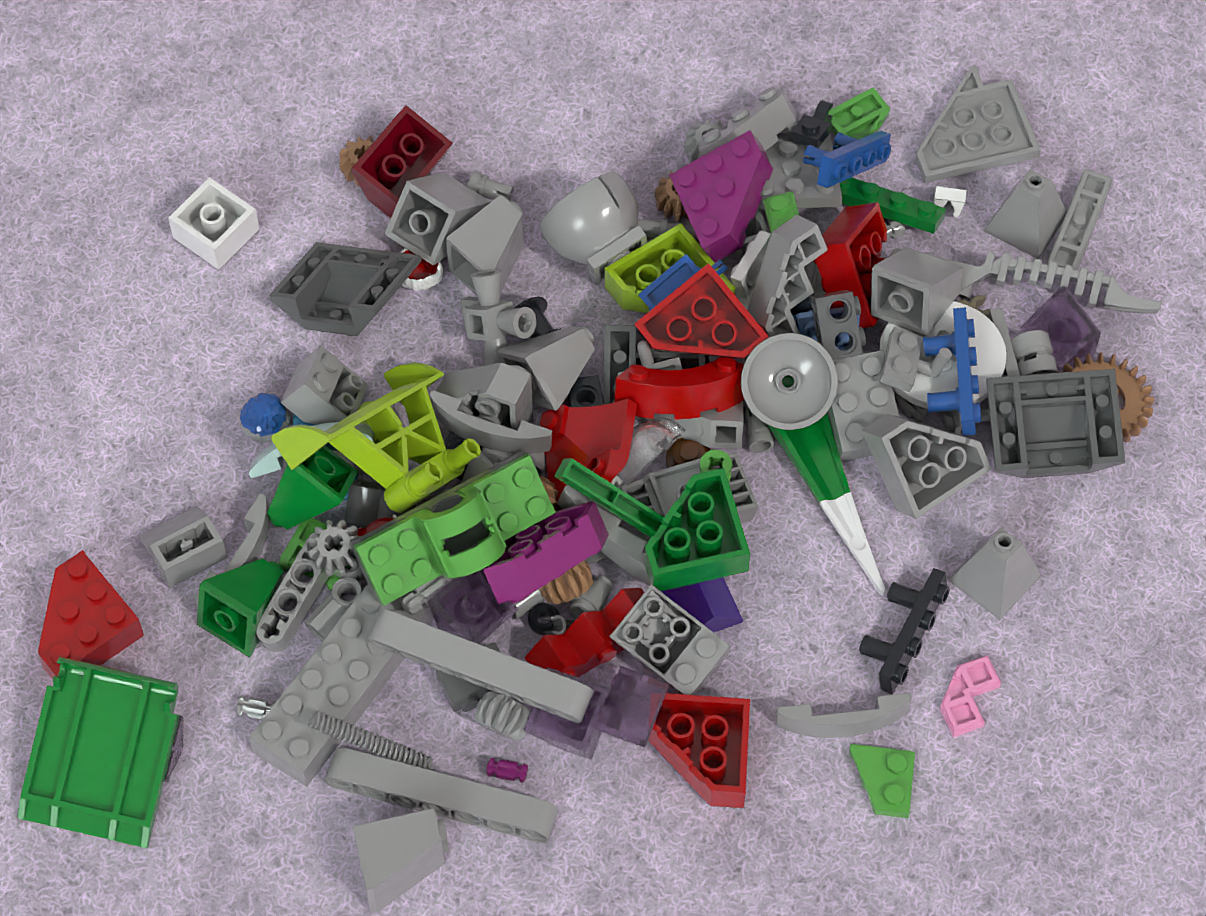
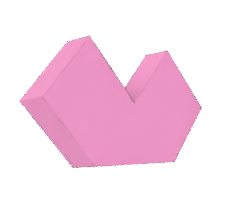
[940,655,1001,738]

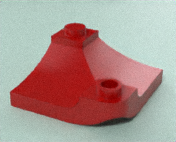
[540,399,637,512]

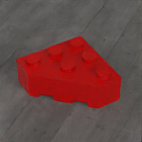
[813,202,887,328]
[634,263,769,359]
[37,550,144,680]
[647,692,751,808]

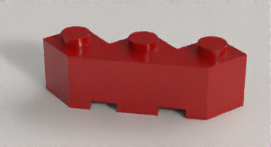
[524,587,645,681]

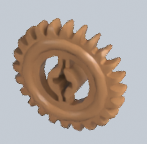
[1058,352,1154,442]

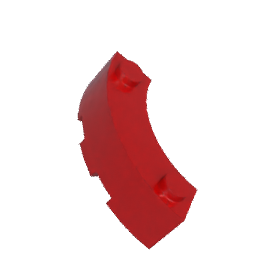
[615,356,745,420]

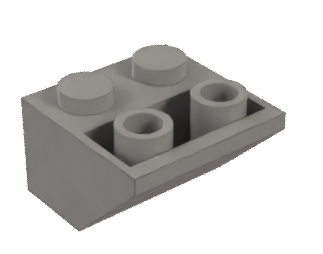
[281,346,368,424]
[139,506,227,588]

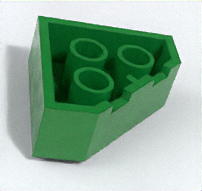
[645,468,750,591]

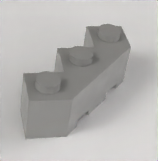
[699,87,798,156]
[747,215,828,337]

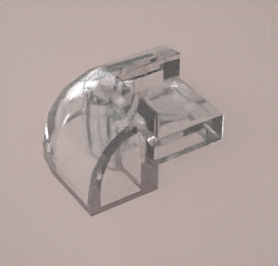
[617,417,686,485]

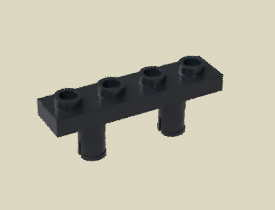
[859,568,950,695]

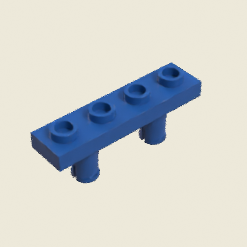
[803,130,891,188]
[923,307,981,436]

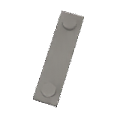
[1046,169,1113,270]

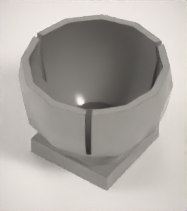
[540,171,647,285]

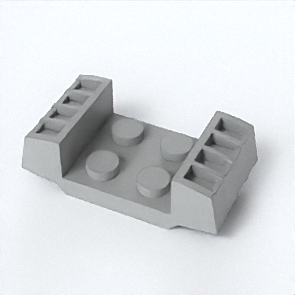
[621,452,758,549]

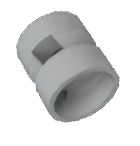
[1011,330,1058,376]

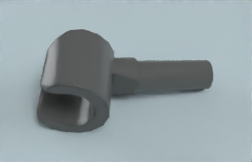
[544,615,576,635]

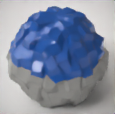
[239,393,290,443]

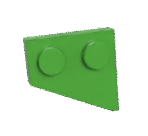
[828,87,890,139]

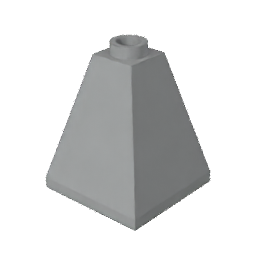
[984,170,1067,259]
[497,326,595,411]
[949,528,1041,620]

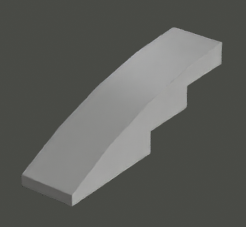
[557,485,650,586]

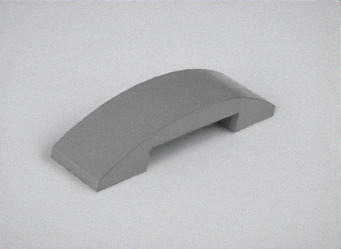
[429,390,552,454]
[193,493,269,610]
[776,693,911,738]

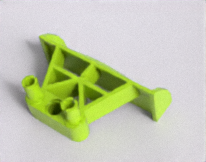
[271,362,481,513]

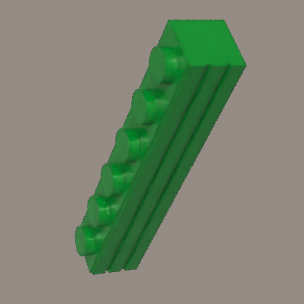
[554,458,664,538]

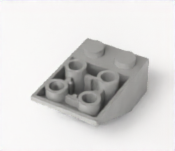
[610,585,731,695]

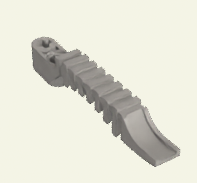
[927,252,1162,313]

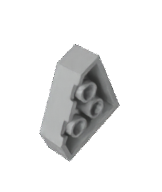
[436,362,533,431]
[862,413,992,519]

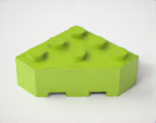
[605,223,736,313]

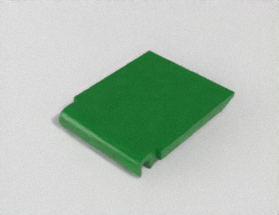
[17,657,180,848]

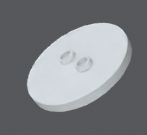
[879,301,1006,411]

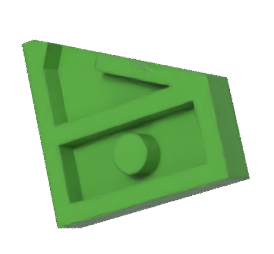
[849,744,915,818]

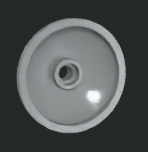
[741,333,838,430]

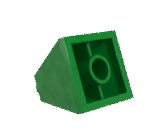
[267,445,358,530]
[197,558,284,658]

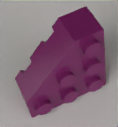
[669,130,773,262]
[483,500,609,604]

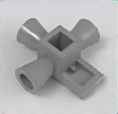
[460,269,536,366]

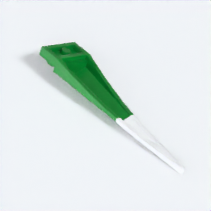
[767,375,885,596]

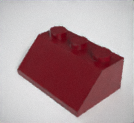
[351,105,453,218]

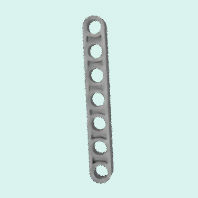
[368,609,594,723]
[325,747,558,843]

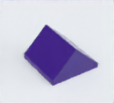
[660,577,743,633]

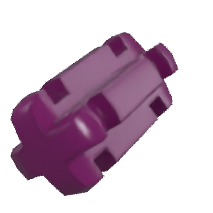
[486,758,528,783]

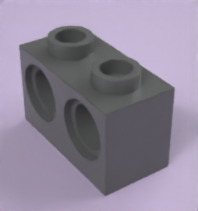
[810,289,866,360]

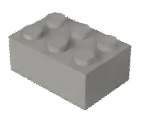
[827,350,899,462]

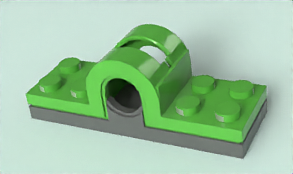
[349,451,556,606]

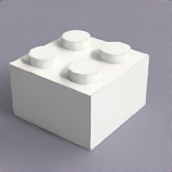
[168,177,259,270]

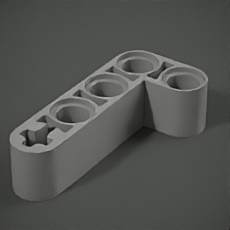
[256,532,365,652]

